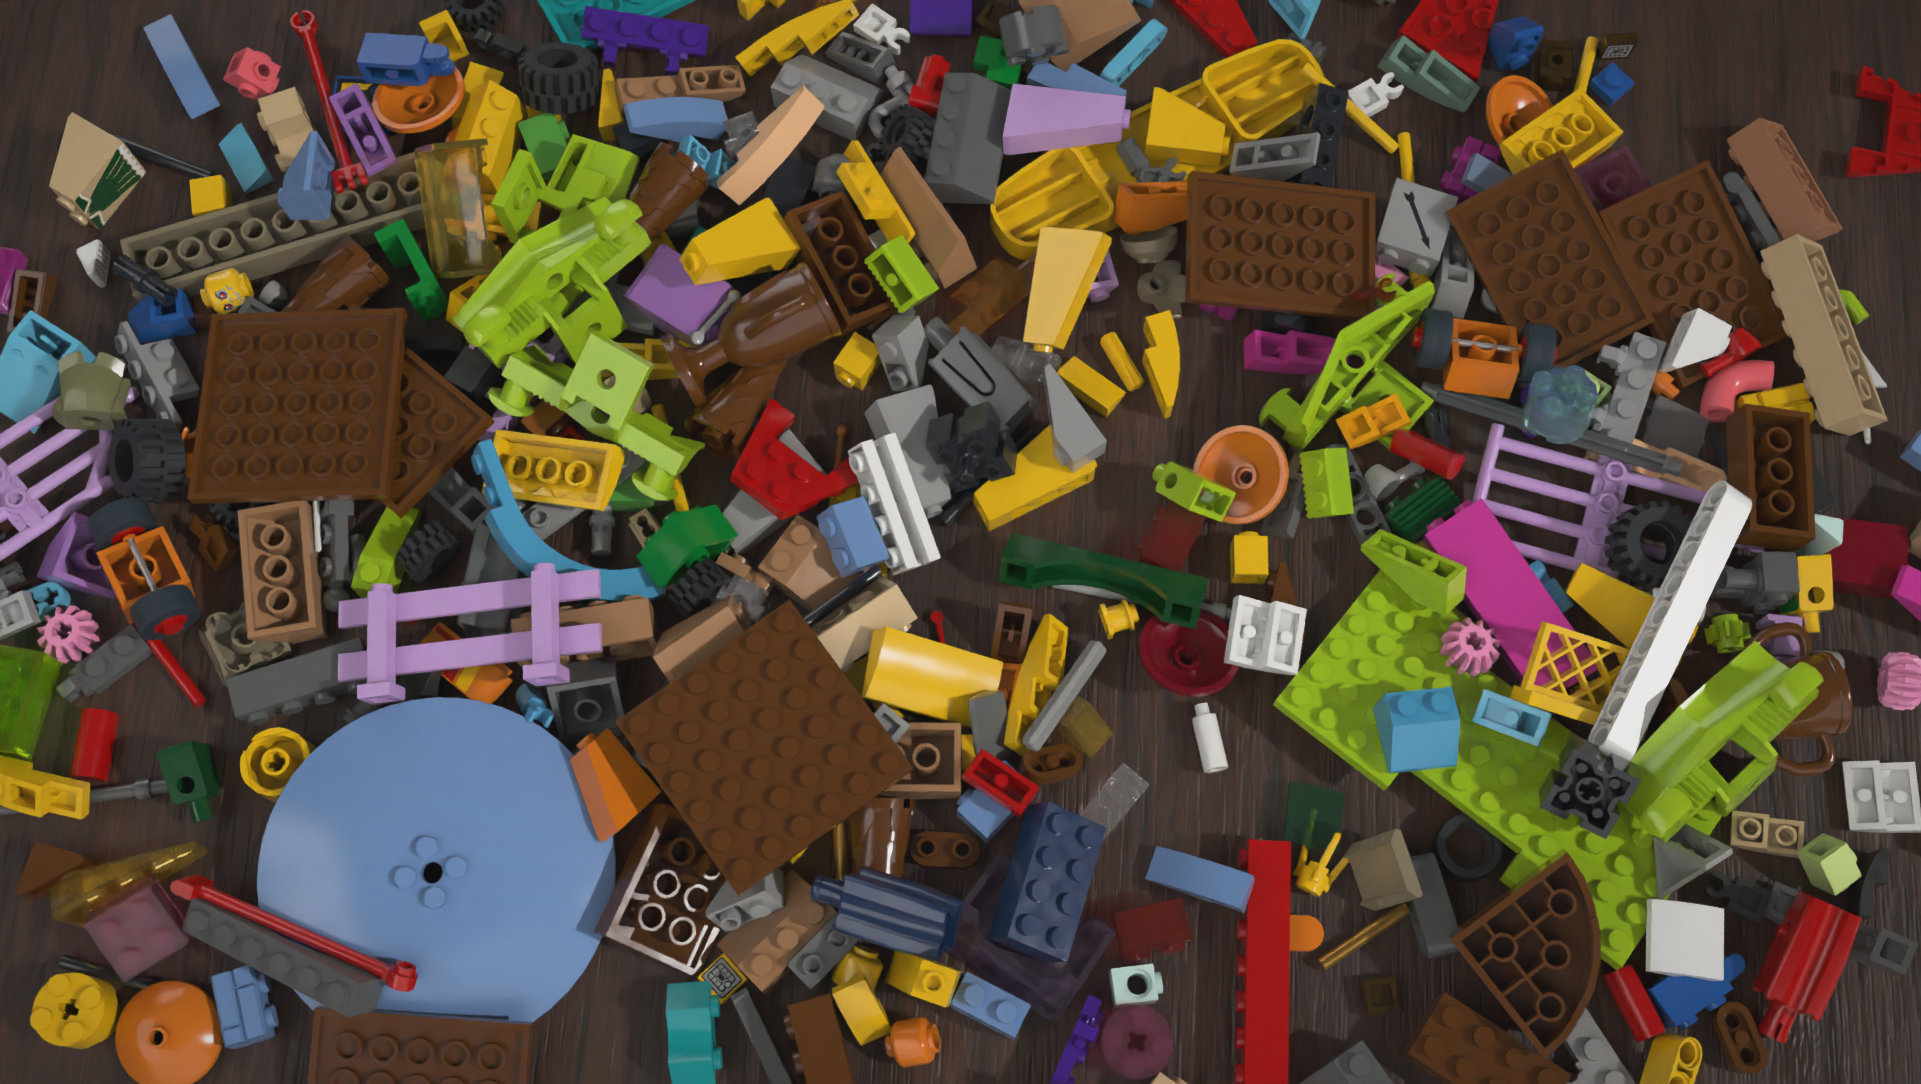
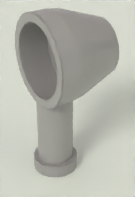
[1364,462,1425,501]

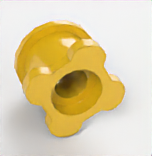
[1098,599,1139,640]

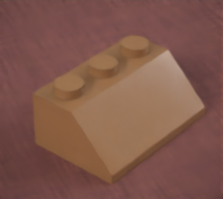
[717,870,838,995]

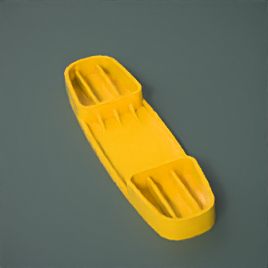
[990,39,1324,260]

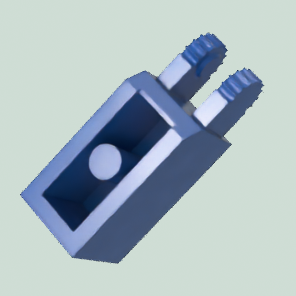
[357,33,455,86]
[1645,953,1747,1031]

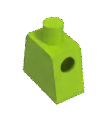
[1153,461,1236,522]

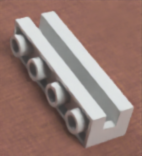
[848,432,941,576]

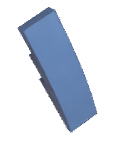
[143,14,220,119]

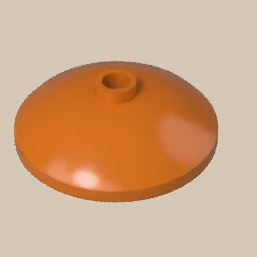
[372,67,465,133]
[1486,75,1553,146]
[1193,425,1289,525]
[115,981,223,1084]

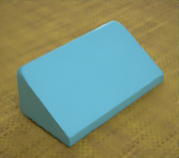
[218,122,274,194]

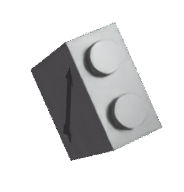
[1375,178,1458,276]

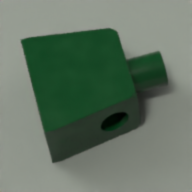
[156,741,222,824]

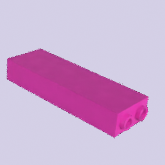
[1422,498,1598,692]

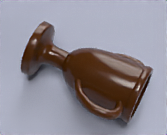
[660,262,842,408]
[1652,622,1853,776]

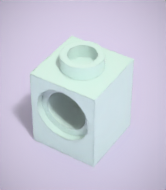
[1108,964,1163,1008]

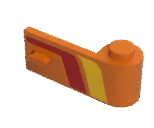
[420,622,513,704]

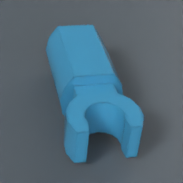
[1529,559,1574,613]
[515,683,554,728]

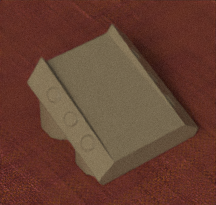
[198,602,292,686]
[1343,829,1423,911]

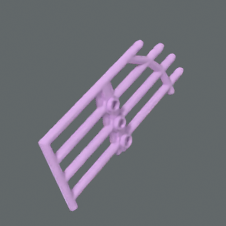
[0,359,140,561]
[1472,423,1765,591]

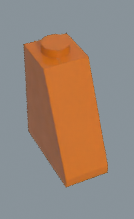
[569,728,661,843]

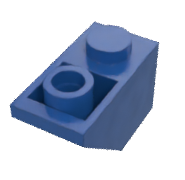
[1487,16,1544,71]
[128,288,197,343]

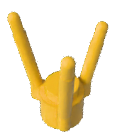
[1293,809,1350,897]

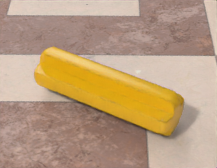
[1100,332,1144,391]

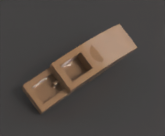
[615,65,746,113]

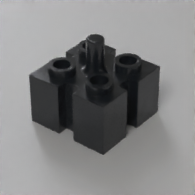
[925,401,1018,493]
[1539,733,1641,839]

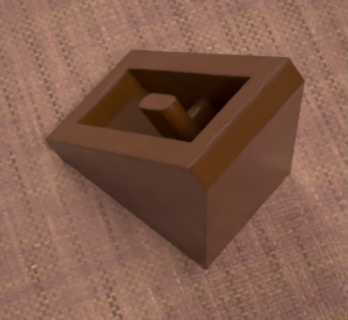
[990,600,1033,664]
[16,842,98,900]

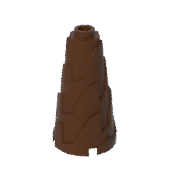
[628,143,712,264]
[281,234,393,312]
[684,359,788,463]
[847,798,914,878]

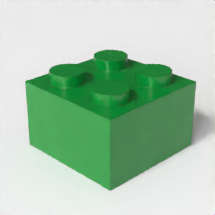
[636,505,739,588]

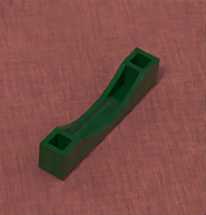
[999,532,1208,629]

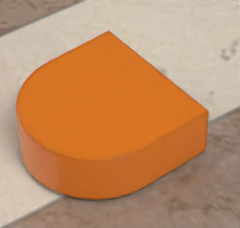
[1290,915,1324,952]

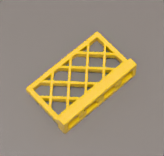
[1510,621,1648,741]

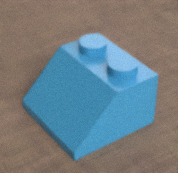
[1373,687,1460,774]

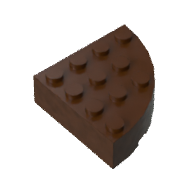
[1449,849,1601,1059]

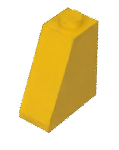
[1145,87,1230,167]

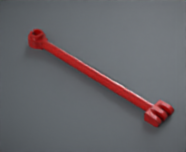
[290,10,369,194]
[170,874,418,992]

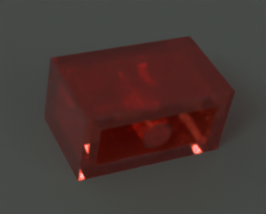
[1136,500,1206,572]
[1111,898,1193,963]

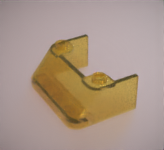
[415,138,502,278]

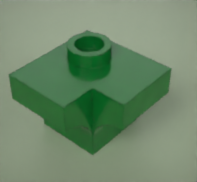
[973,36,1025,90]

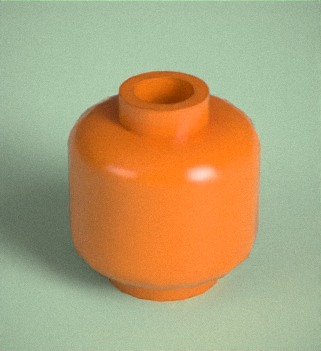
[885,1017,941,1068]

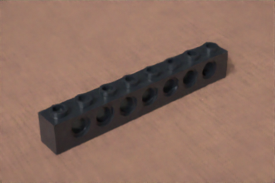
[1259,83,1349,335]

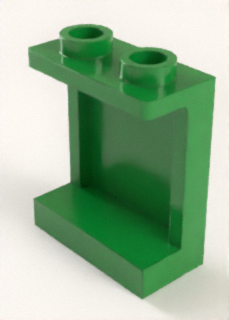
[374,219,449,321]

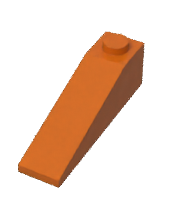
[1112,181,1187,235]

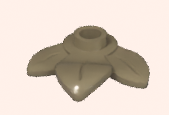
[1137,260,1186,319]

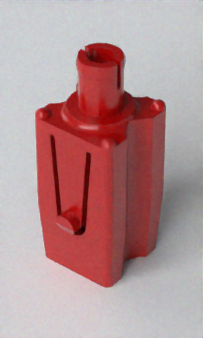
[1753,890,1862,1043]

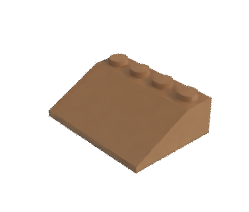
[1018,0,1141,72]

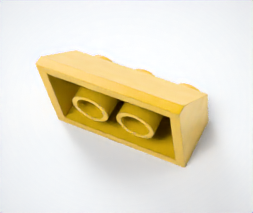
[444,80,529,195]

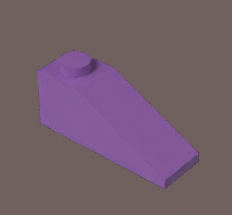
[329,83,399,177]

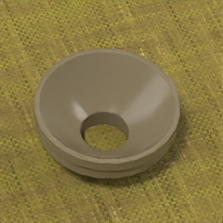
[1120,226,1178,264]

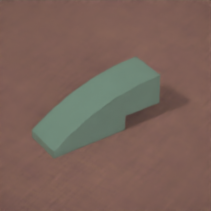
[1377,35,1481,113]

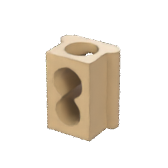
[628,508,661,548]

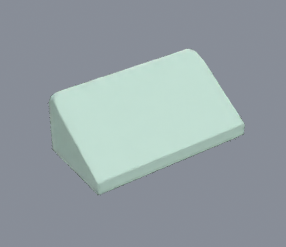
[1795,514,1844,556]

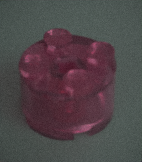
[1098,1005,1173,1081]

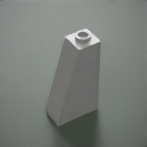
[864,384,951,519]
[723,429,827,556]

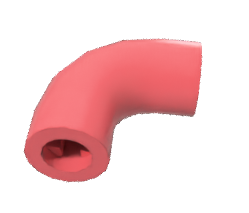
[1700,360,1774,422]

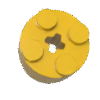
[240,727,316,803]
[30,973,121,1049]

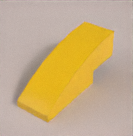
[1142,310,1180,419]

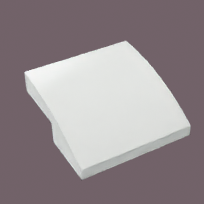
[1224,595,1307,676]
[1842,760,1921,833]
[1646,899,1724,981]

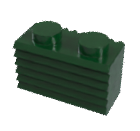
[1384,474,1463,544]

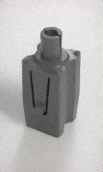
[923,317,1041,435]
[457,499,529,637]

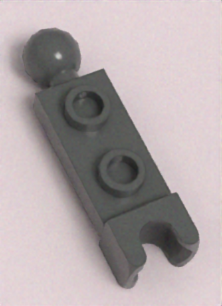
[319,500,354,613]

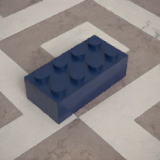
[988,801,1107,963]

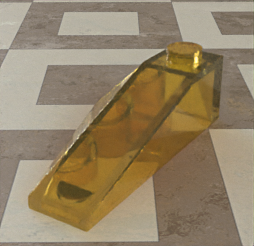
[50,841,209,928]

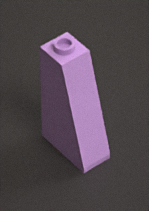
[1003,84,1131,155]

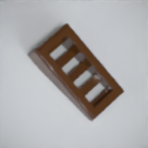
[7,269,57,333]

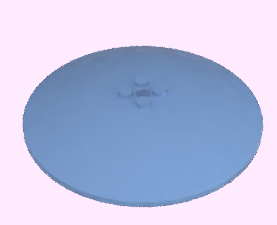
[257,697,616,1022]

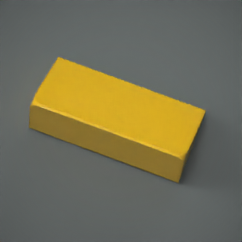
[1057,356,1126,418]

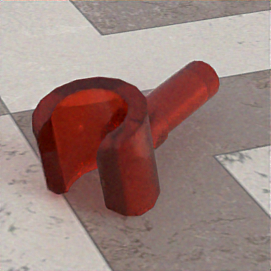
[1353,278,1397,302]

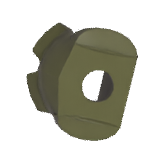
[52,351,131,431]

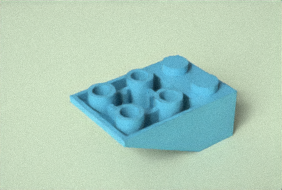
[0,310,97,434]

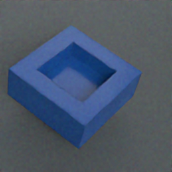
[1588,62,1635,107]

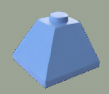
[278,131,336,220]

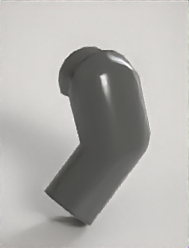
[345,534,366,584]

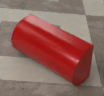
[1390,429,1466,480]
[69,708,120,782]
[961,748,1040,818]
[1602,964,1665,1043]

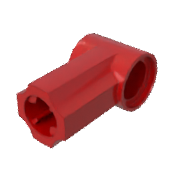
[908,54,950,119]

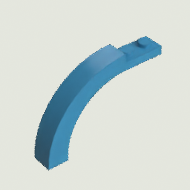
[471,439,666,605]

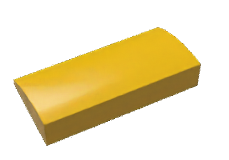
[1499,88,1623,175]
[482,429,626,511]
[862,626,1003,729]

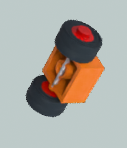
[1411,308,1558,399]
[88,497,200,640]

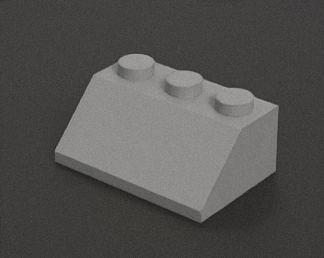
[771,54,884,140]

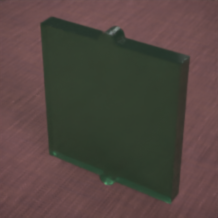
[1282,781,1345,853]

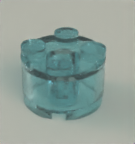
[1522,365,1598,444]

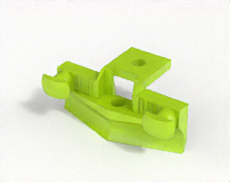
[491,134,640,319]
[452,196,652,369]
[1259,273,1435,451]
[488,331,706,501]
[1618,641,1824,844]

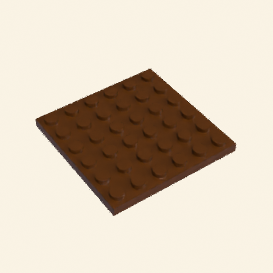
[187,308,408,504]
[615,600,913,897]

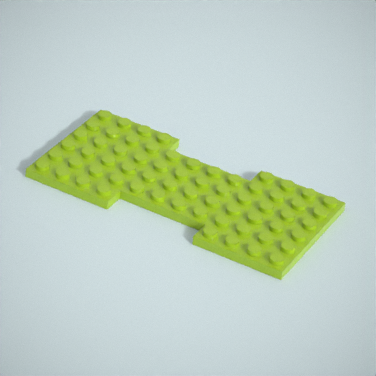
[1273,569,1723,970]

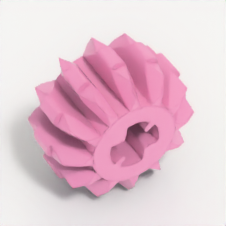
[37,605,100,664]
[1440,617,1500,678]
[1876,652,1921,711]

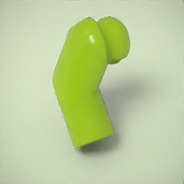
[1839,289,1870,325]

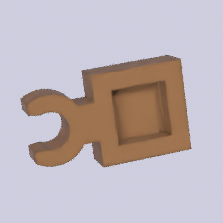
[715,552,774,596]

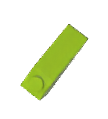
[351,507,421,598]
[1361,529,1467,616]

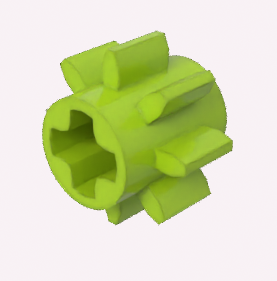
[1704,614,1751,653]

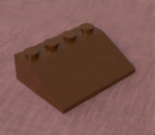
[594,803,726,978]

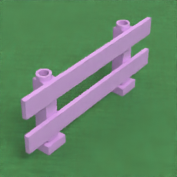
[338,563,602,705]

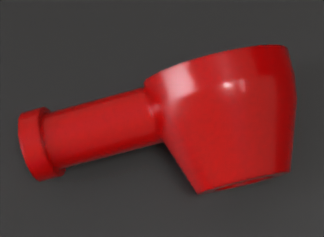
[1699,327,1762,378]

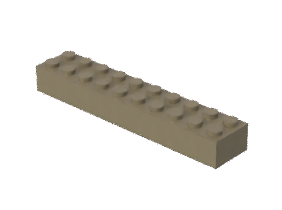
[120,147,458,302]

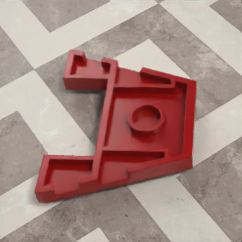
[1845,66,1921,178]
[730,398,860,521]

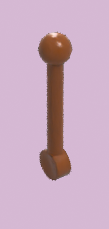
[834,424,849,469]

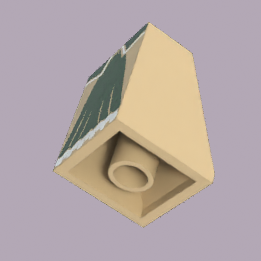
[49,112,146,230]

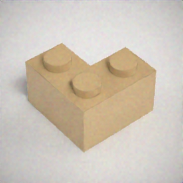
[257,87,318,173]

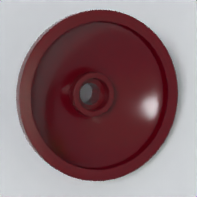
[1138,609,1239,697]

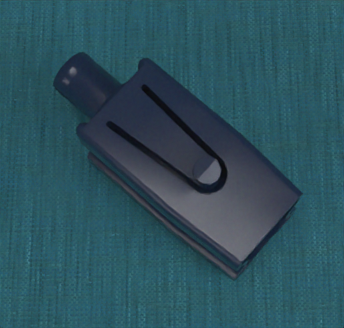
[810,866,964,960]

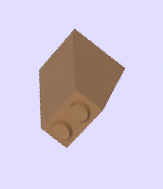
[653,595,751,683]

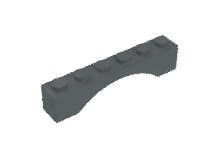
[182,898,385,1018]

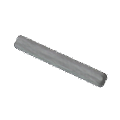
[1022,640,1106,752]

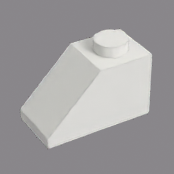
[1657,308,1732,374]

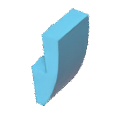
[678,134,736,190]

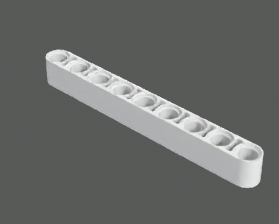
[1588,481,1752,761]

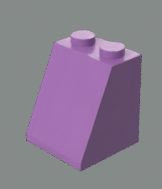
[624,243,742,347]

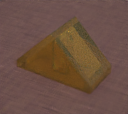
[1056,696,1113,759]

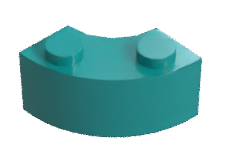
[665,981,723,1084]

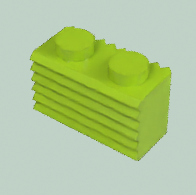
[865,235,939,313]
[1299,448,1354,519]

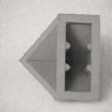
[1653,824,1733,899]

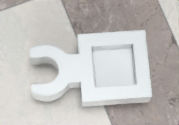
[853,4,910,55]
[1348,72,1404,117]

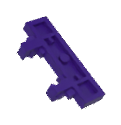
[581,6,709,76]
[1049,995,1104,1084]

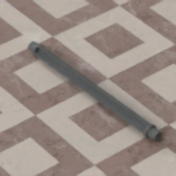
[1421,381,1683,477]

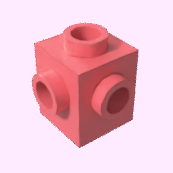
[223,47,281,99]

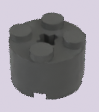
[999,5,1069,67]

